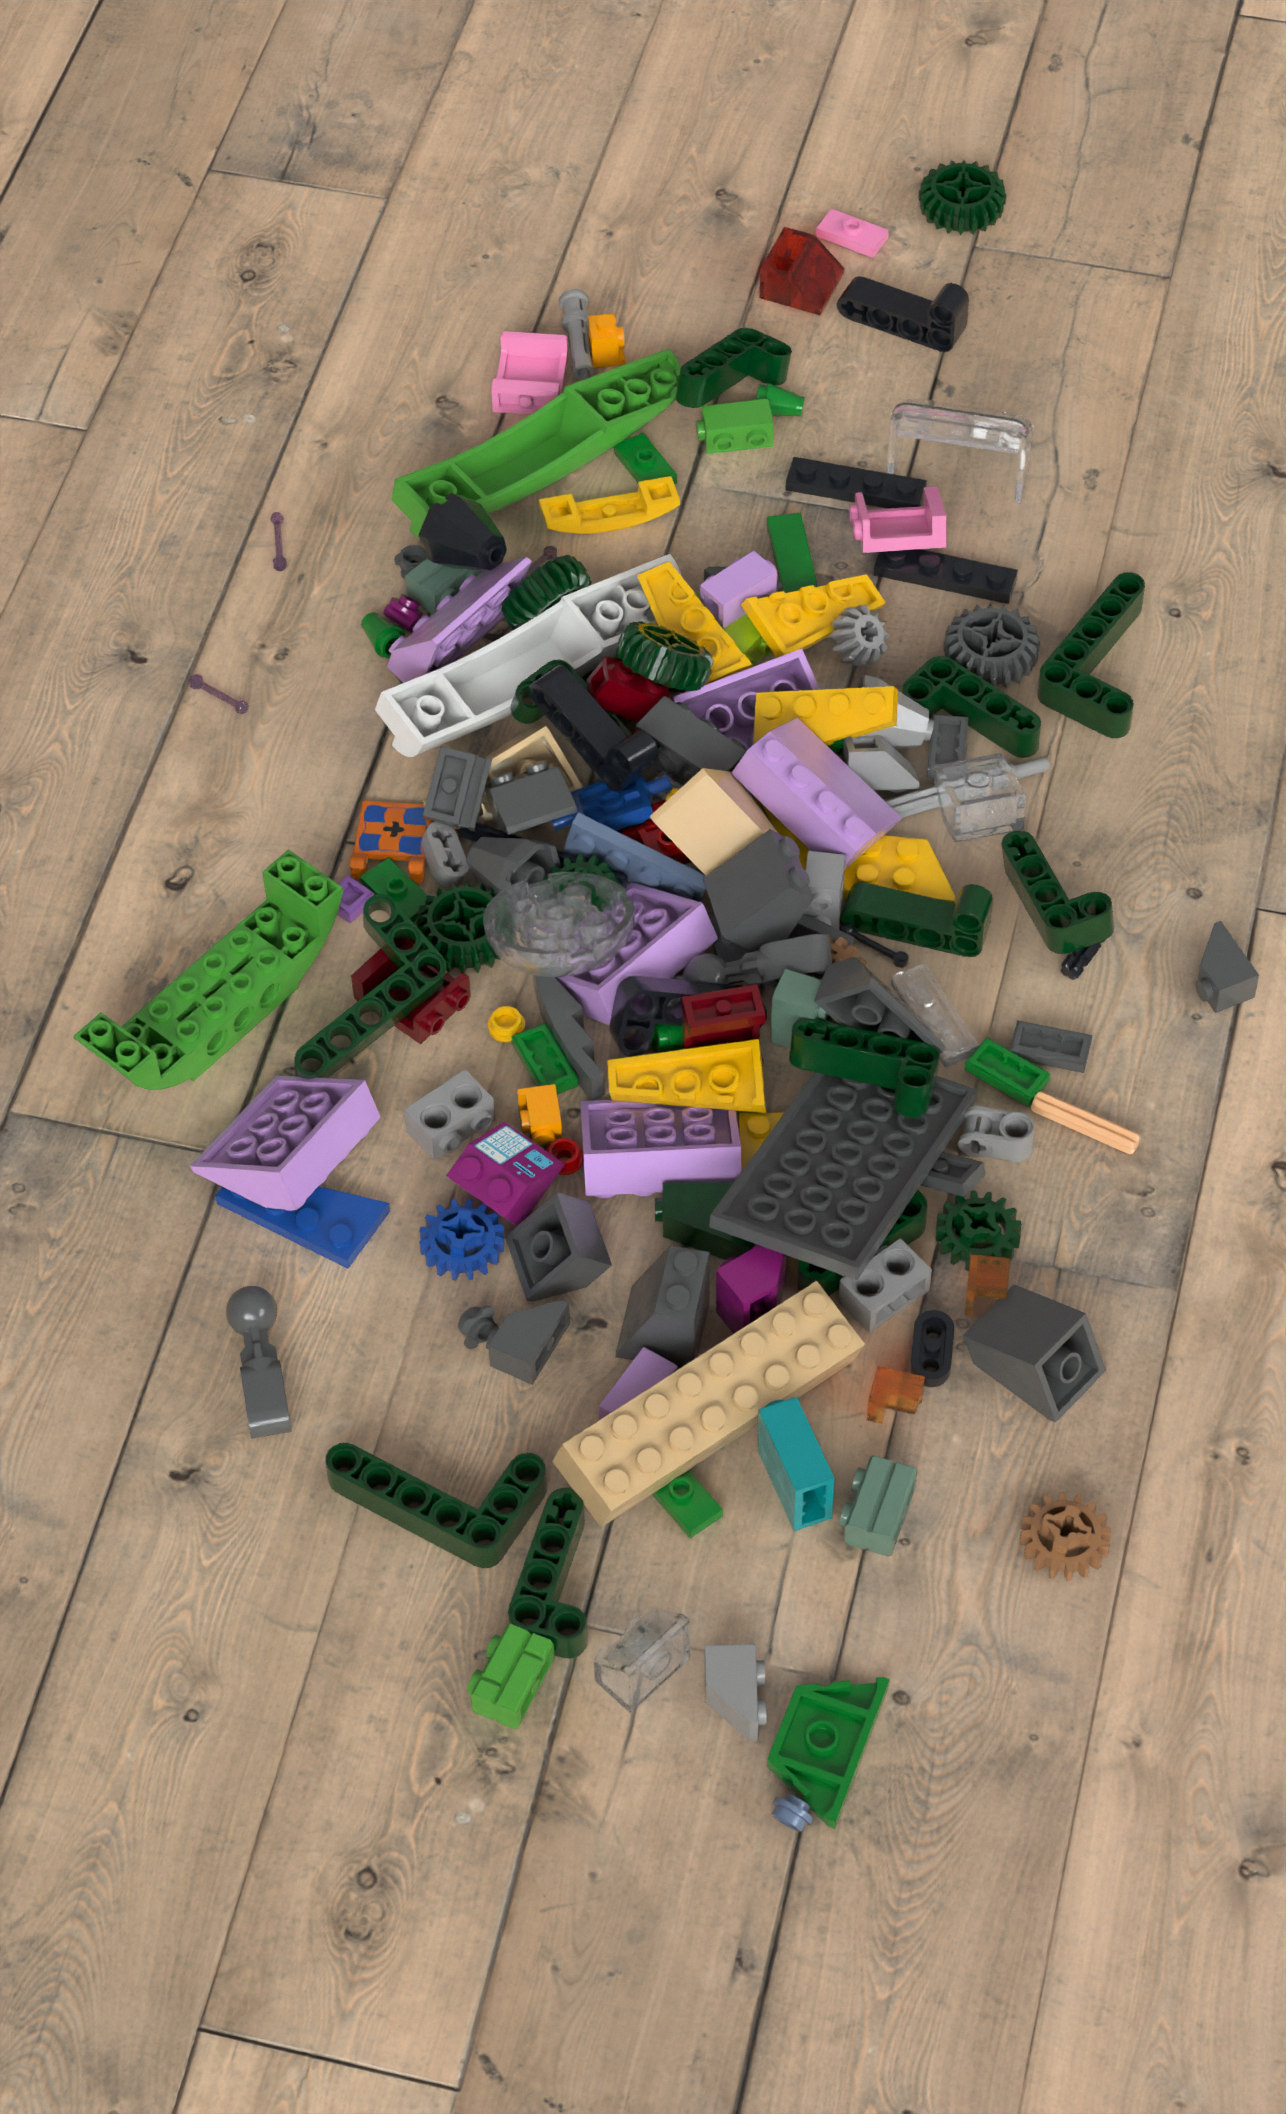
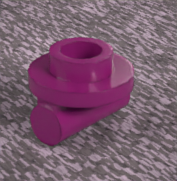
[383,594,423,633]

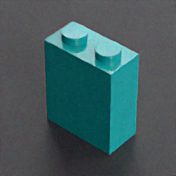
[758,1397,834,1531]

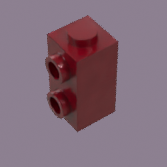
[587,656,671,723]

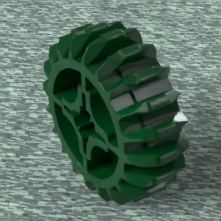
[919,160,1006,236]
[501,555,592,630]
[616,621,714,692]
[415,880,516,973]

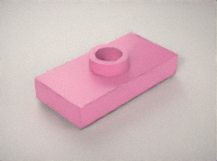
[816,208,889,258]

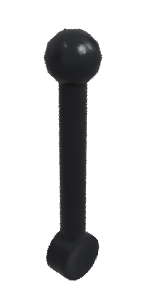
[839,923,909,968]

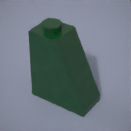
[655,1182,755,1260]

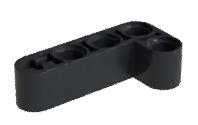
[837,276,969,352]
[529,665,658,793]
[609,976,767,1057]

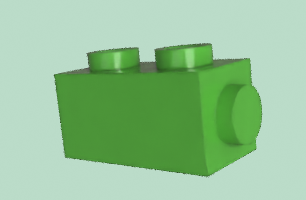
[696,399,774,454]

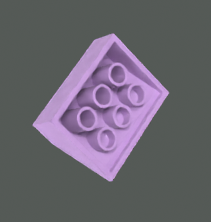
[387,557,532,683]
[671,649,820,750]
[731,718,902,869]
[528,882,718,1025]
[190,1075,381,1211]
[580,1099,742,1198]

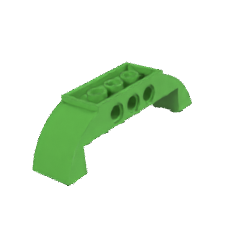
[73,849,343,1090]

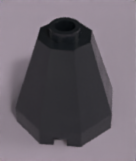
[419,493,507,571]

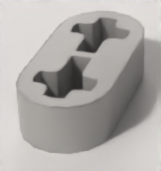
[420,822,469,888]

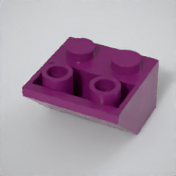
[716,1244,786,1334]

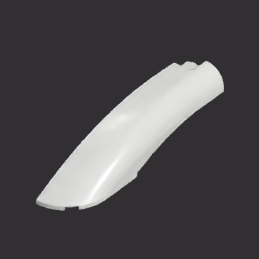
[375,554,682,757]

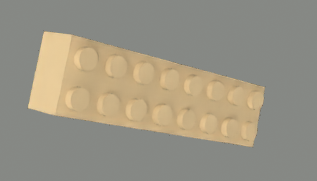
[552,1281,865,1527]

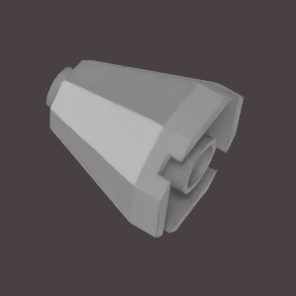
[856,675,934,749]

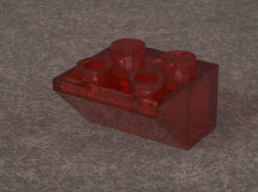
[759,227,844,316]

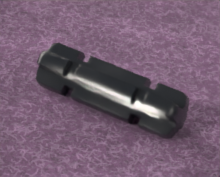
[1061,940,1105,980]

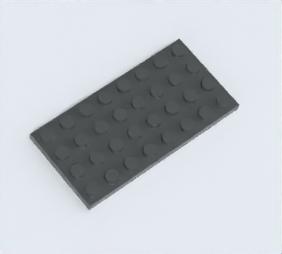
[709,1072,978,1280]

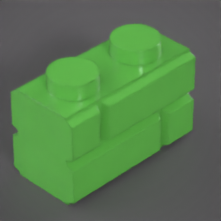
[467,1623,555,1729]

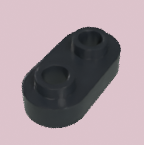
[910,1310,954,1387]

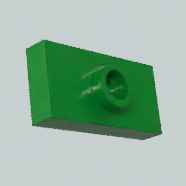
[614,433,678,485]
[360,858,427,923]
[511,1023,578,1095]
[965,1037,1051,1107]
[652,1470,723,1539]

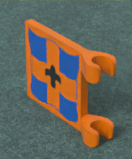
[349,800,433,884]

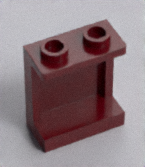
[351,938,471,1044]
[682,984,766,1066]

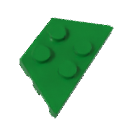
[767,1677,890,1829]

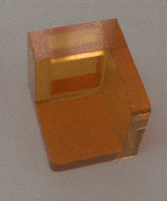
[965,1254,1010,1316]
[867,1366,925,1424]

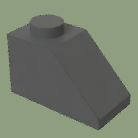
[1196,921,1259,1013]
[486,1299,570,1385]

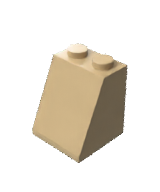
[650,768,779,876]

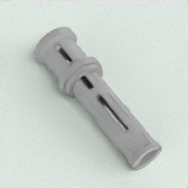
[559,289,594,380]

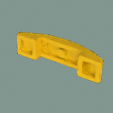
[539,476,680,534]

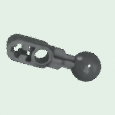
[683,934,832,987]
[226,1286,292,1439]

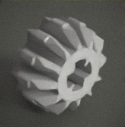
[828,605,891,667]

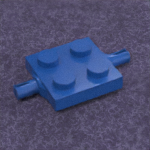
[552,775,672,831]

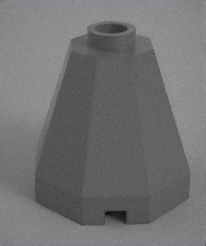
[467,837,562,916]

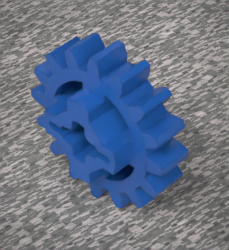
[419,1199,505,1281]

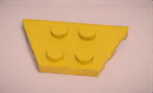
[844,835,955,903]

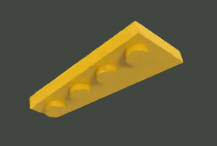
[637,561,753,692]

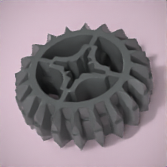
[944,602,1040,689]

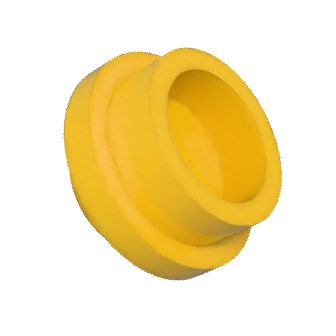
[487,1006,525,1043]

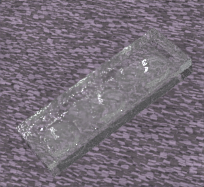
[891,963,979,1067]

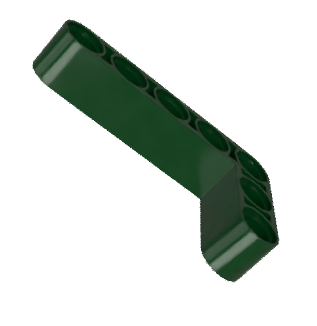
[1037,572,1145,738]
[294,894,446,1079]
[325,1443,547,1569]

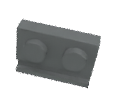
[423,746,492,831]

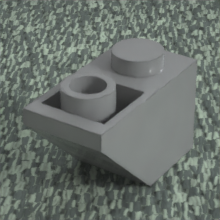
[842,735,919,793]
[705,1644,766,1741]

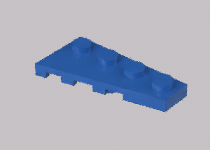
[215,1186,390,1269]

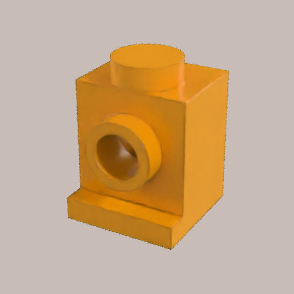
[588,313,626,368]
[517,1084,562,1148]

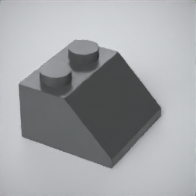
[485,760,578,835]
[505,1192,612,1302]

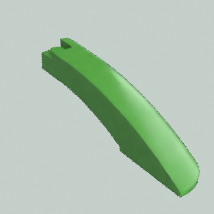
[391,349,681,537]

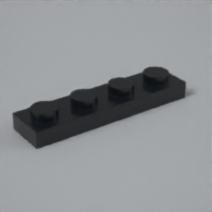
[786,457,927,509]
[874,549,1018,604]

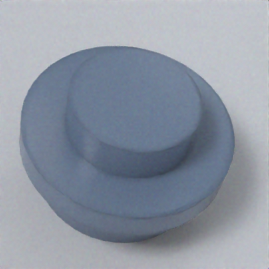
[771,1794,813,1832]

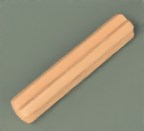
[1031,1091,1141,1155]

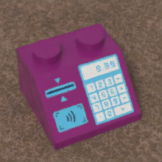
[446,1121,565,1226]

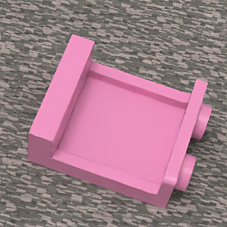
[491,331,568,415]
[849,486,946,553]

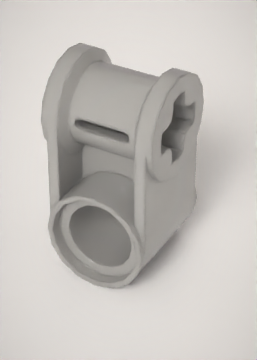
[958,1106,1034,1162]

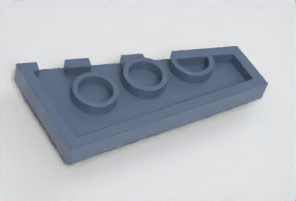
[562,812,706,902]

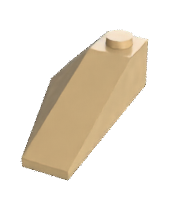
[422,722,583,830]

